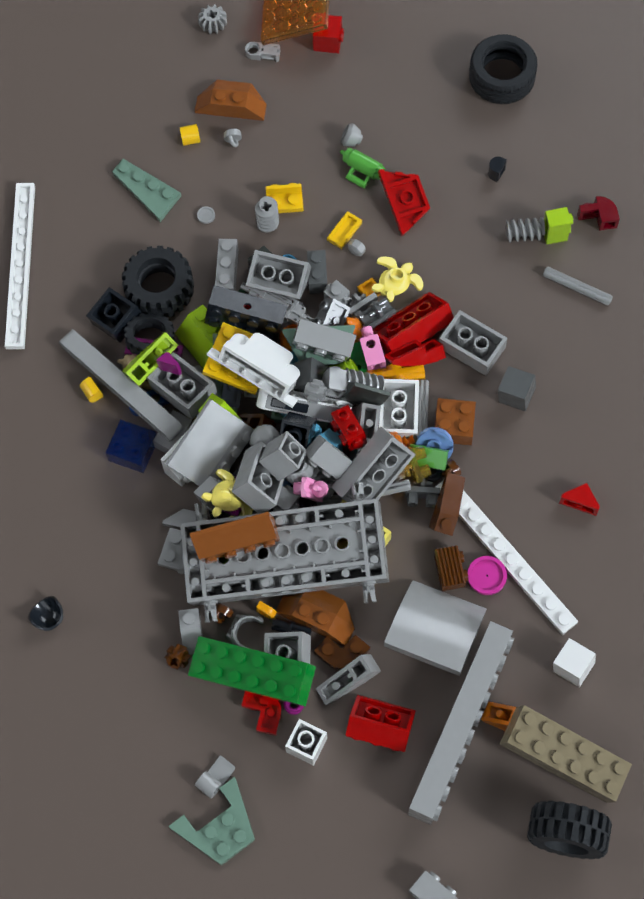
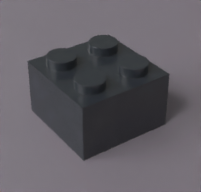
[86,287,142,343]

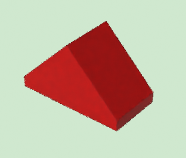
[559,483,600,516]

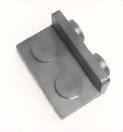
[313,298,351,326]

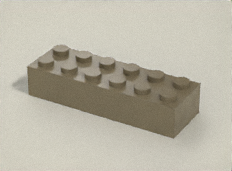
[500,705,632,803]

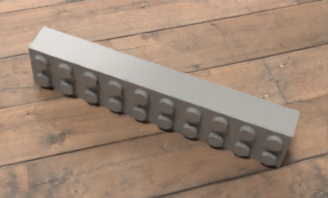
[408,621,515,825]

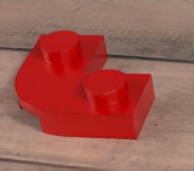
[241,691,282,736]

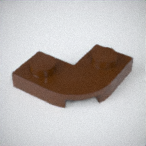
[314,634,370,669]

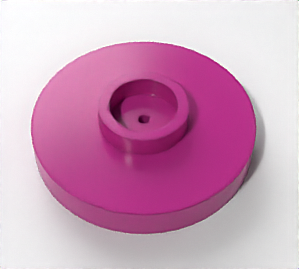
[468,556,507,595]

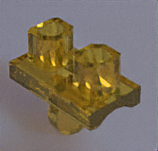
[403,446,432,483]

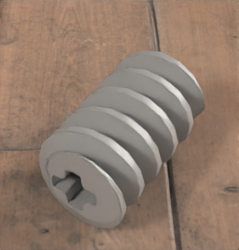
[255,196,279,233]
[506,217,545,243]
[345,368,384,390]

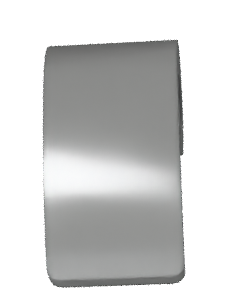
[195,755,235,799]

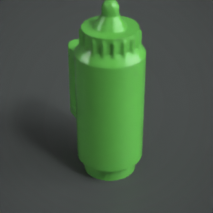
[340,148,386,189]

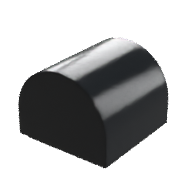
[488,156,507,182]

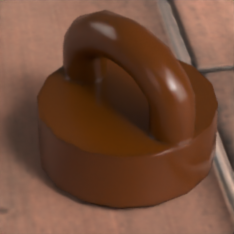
[442,459,461,478]
[216,603,234,624]

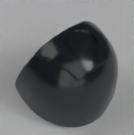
[28,596,63,631]

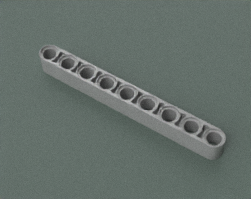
[59,329,184,442]

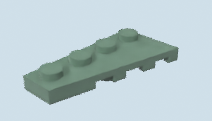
[112,159,181,222]

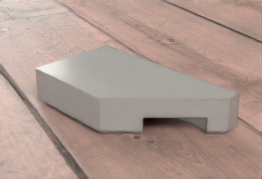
[162,509,196,529]

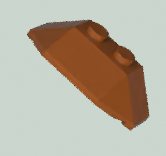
[195,80,267,121]
[276,590,355,646]

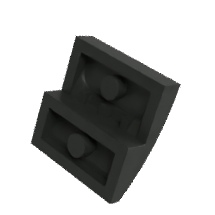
[339,382,390,406]

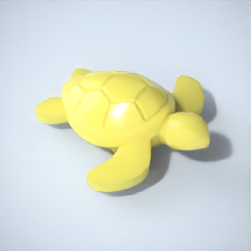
[372,257,423,302]
[201,469,252,517]

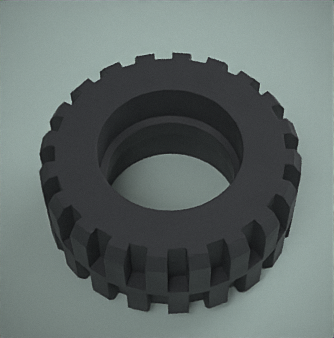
[121,245,194,317]
[527,801,612,859]

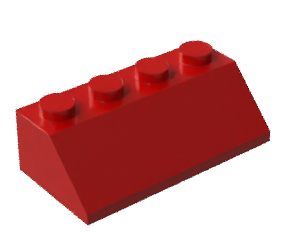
[372,292,454,354]

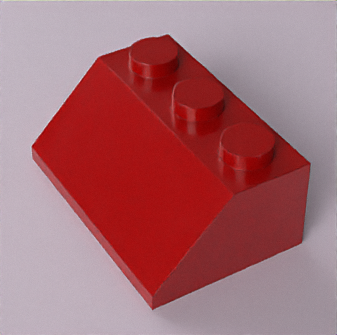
[345,695,416,752]

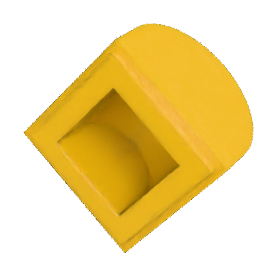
[179,124,200,146]
[80,377,103,403]

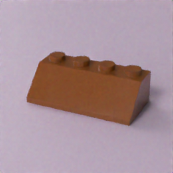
[190,512,280,564]

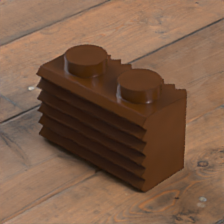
[434,545,468,591]

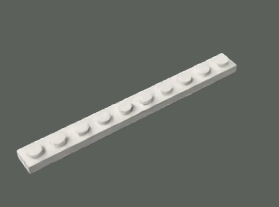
[5,183,35,349]
[435,480,578,635]

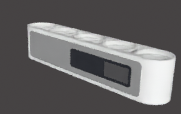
[256,389,352,423]

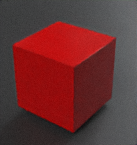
[313,14,344,54]

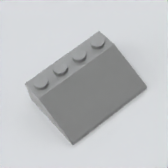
[165,398,254,486]

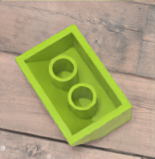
[175,305,220,369]

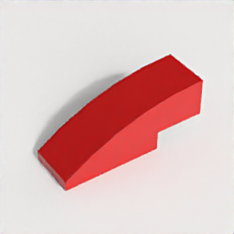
[384,339,446,366]

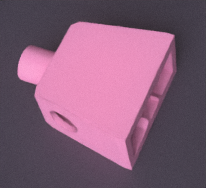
[360,326,386,371]

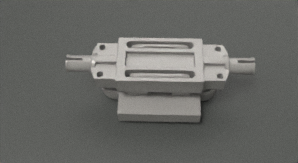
[240,282,314,333]

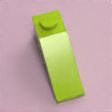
[122,332,179,386]

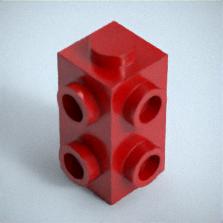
[330,405,367,451]

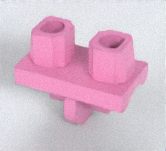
[293,477,329,502]

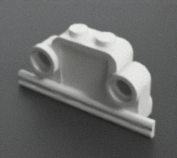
[207,333,300,408]

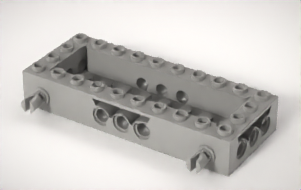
[180,482,389,623]

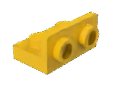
[265,183,304,213]

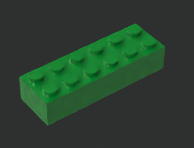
[188,636,316,707]

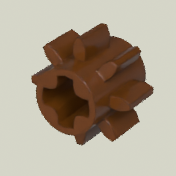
[164,644,191,670]

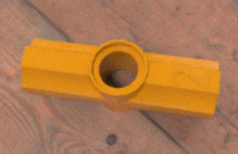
[367,364,425,380]

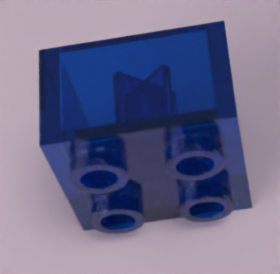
[105,419,157,473]

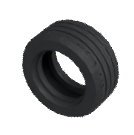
[469,34,537,104]

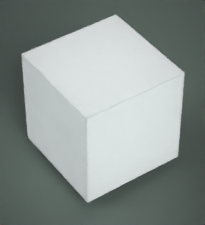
[553,638,596,688]
[285,719,327,766]

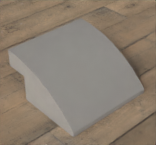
[384,580,487,676]

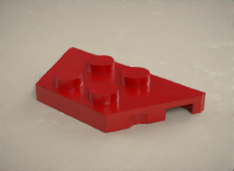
[378,169,430,236]

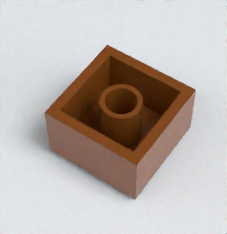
[435,398,476,446]

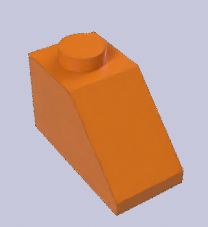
[481,702,516,731]

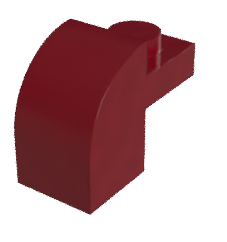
[577,196,620,231]

